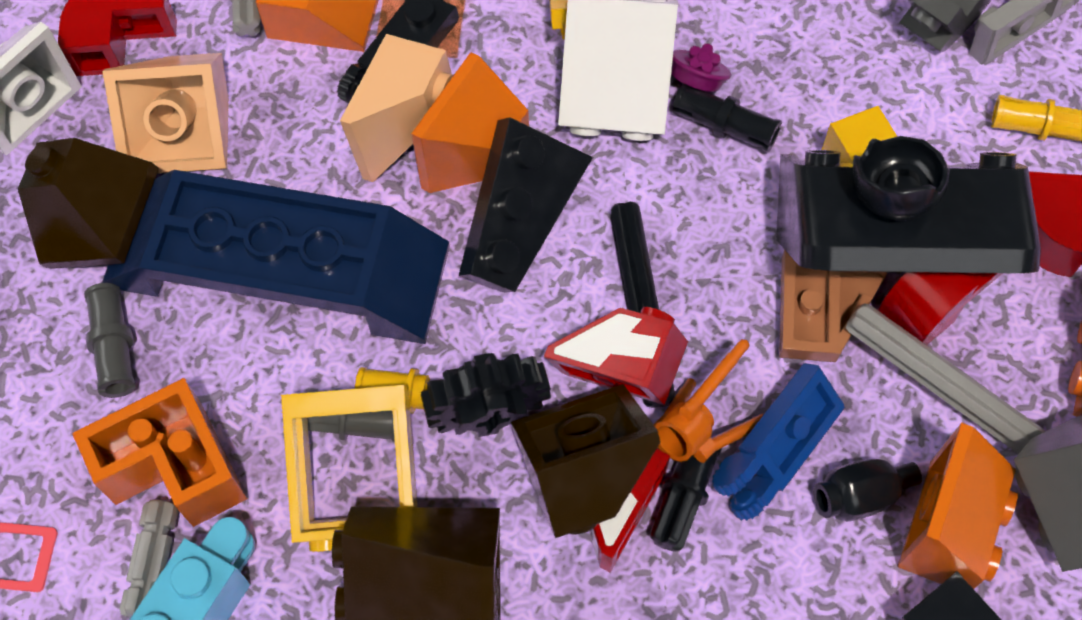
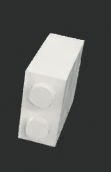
[558,0,678,141]

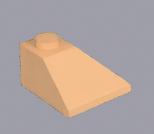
[340,34,453,182]
[102,53,229,173]

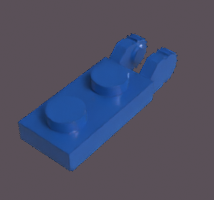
[711,363,845,521]

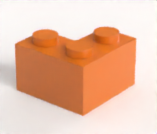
[72,378,247,527]

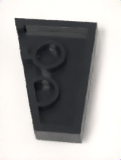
[459,117,593,293]

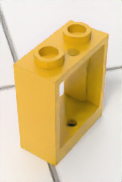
[281,385,418,552]

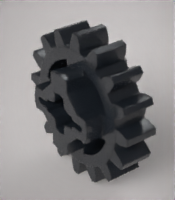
[420,353,551,437]

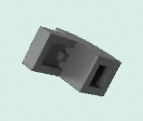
[899,0,991,52]

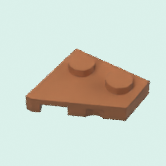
[779,249,888,362]

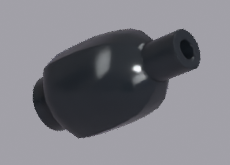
[813,459,922,522]

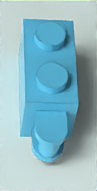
[130,517,255,620]

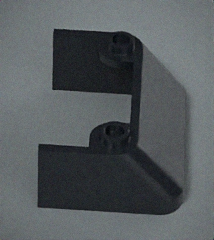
[776,150,1041,273]

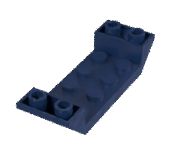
[102,170,450,344]

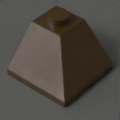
[18,138,159,269]
[511,384,661,538]

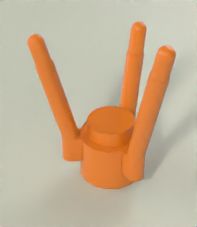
[653,339,765,463]

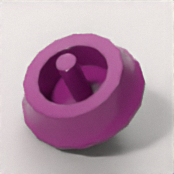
[671,43,732,92]

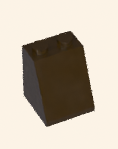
[332,507,501,620]

